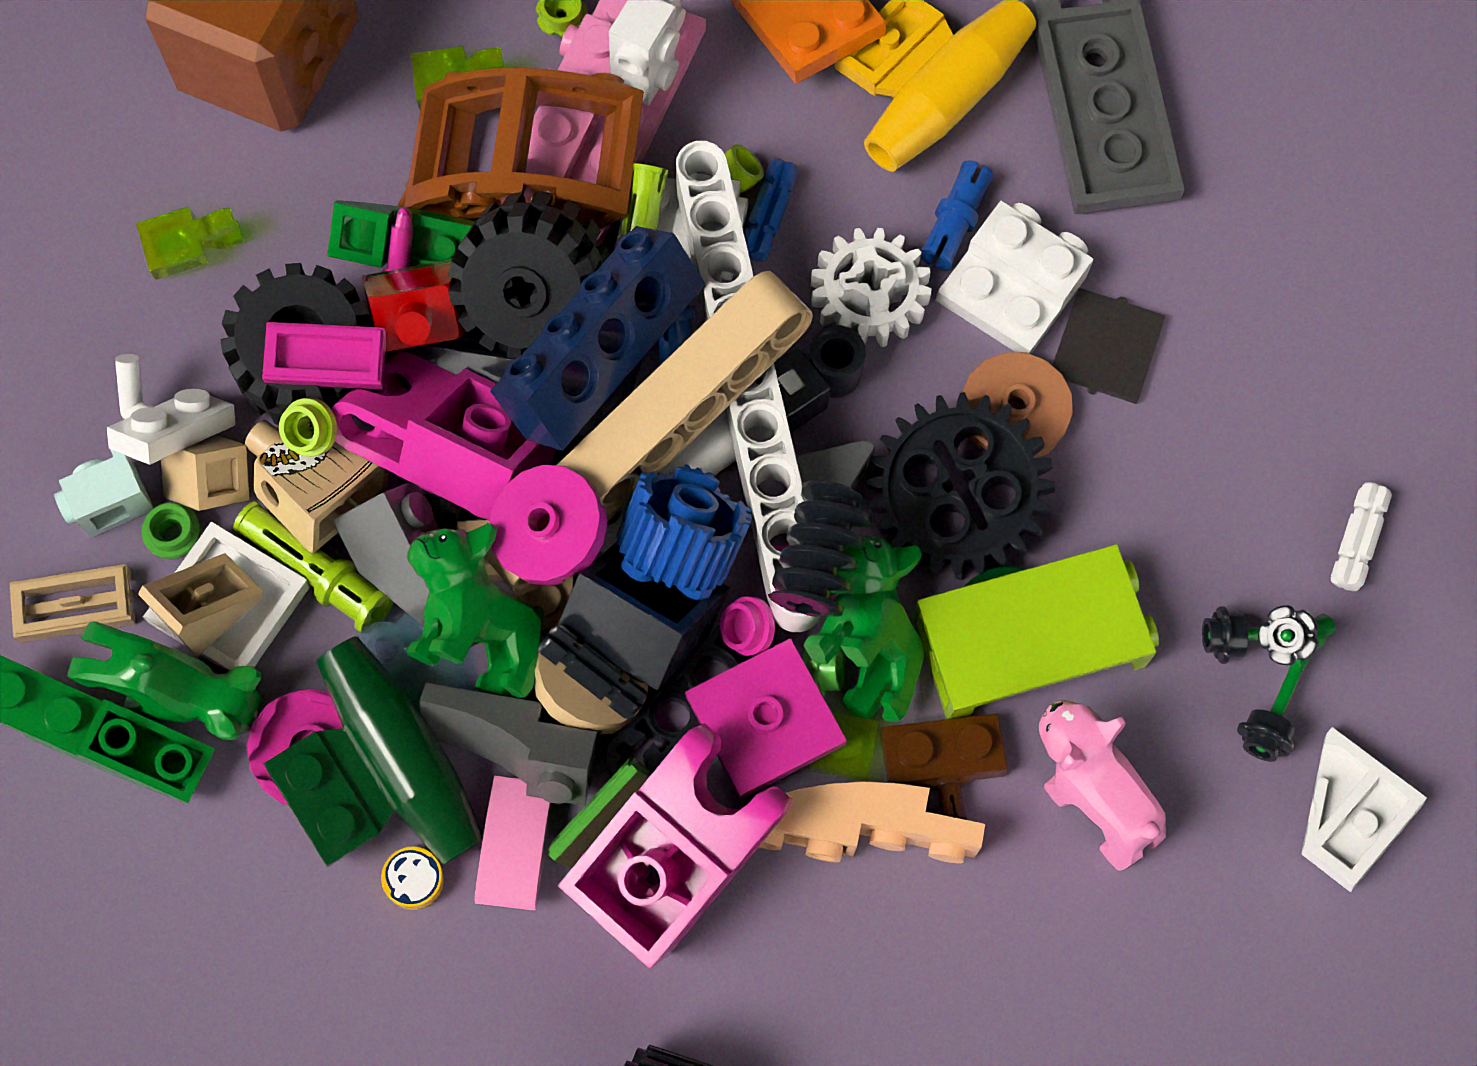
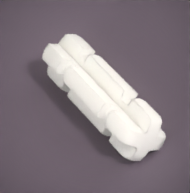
[1330,482,1392,591]

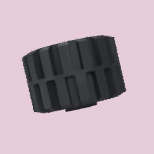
[448,191,609,358]
[220,263,374,425]

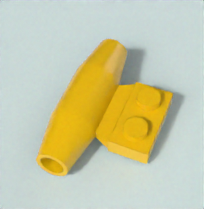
[834,0,1036,172]

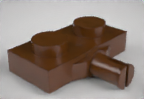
[880,713,1008,820]

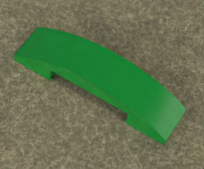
[327,200,535,286]

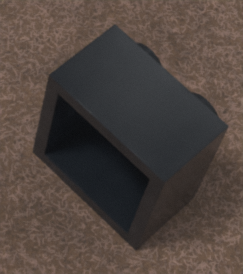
[558,543,730,690]

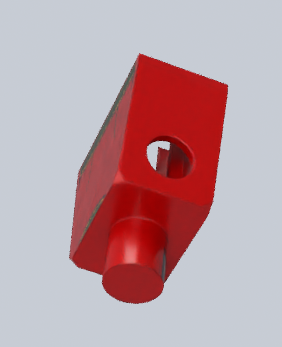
[361,259,466,352]

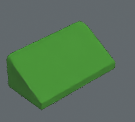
[548,757,652,868]

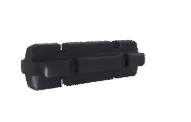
[538,625,648,719]

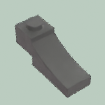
[420,683,597,806]

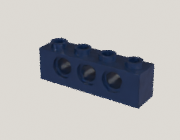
[490,226,706,451]

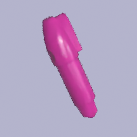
[381,208,414,272]

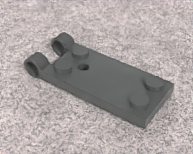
[1024,0,1185,214]

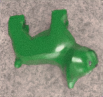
[406,523,544,698]
[803,534,924,721]
[67,621,262,740]

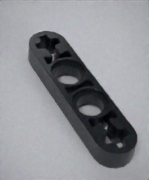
[605,622,778,777]

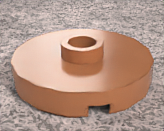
[962,352,1073,458]

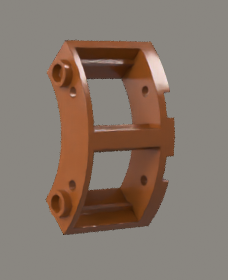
[404,68,644,229]

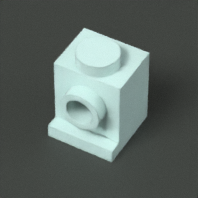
[54,449,154,538]

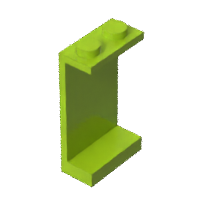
[912,544,1159,719]

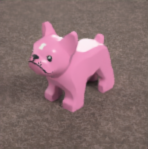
[1039,700,1166,871]

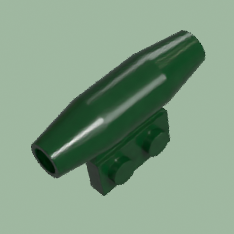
[263,636,483,867]

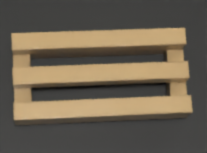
[9,564,136,643]

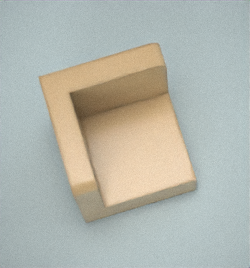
[161,435,249,511]

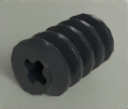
[768,480,872,617]

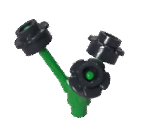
[1202,605,1336,762]

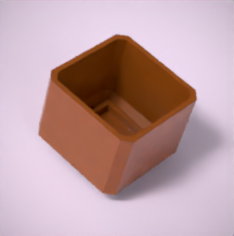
[145,0,359,132]

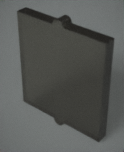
[1052,288,1165,404]

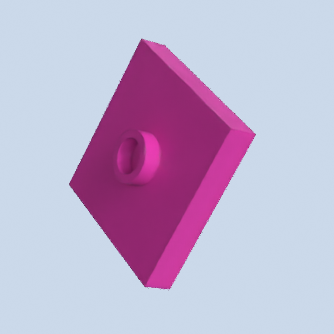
[685,638,847,800]

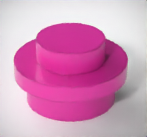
[720,596,775,656]

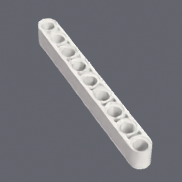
[676,141,820,632]

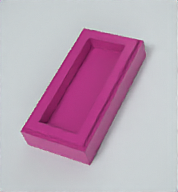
[262,322,387,390]

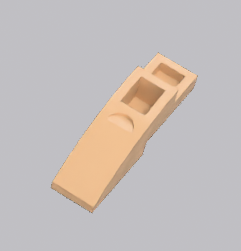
[759,782,985,863]

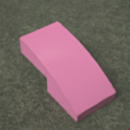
[475,776,552,910]

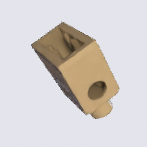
[245,419,389,554]

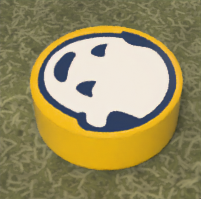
[381,846,444,910]

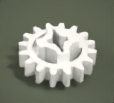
[810,228,932,347]

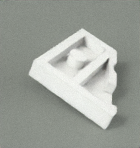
[1301,727,1427,892]

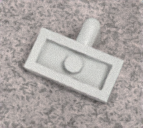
[107,354,235,465]

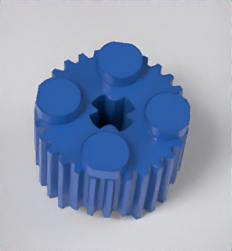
[616,464,752,600]

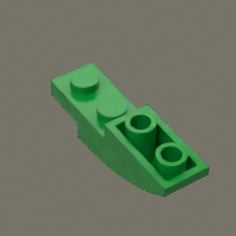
[0,655,215,804]

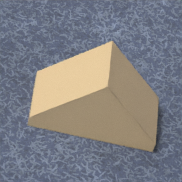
[138,553,264,657]

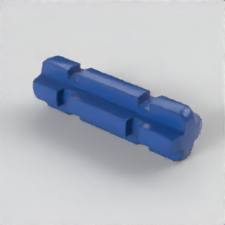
[744,158,798,262]

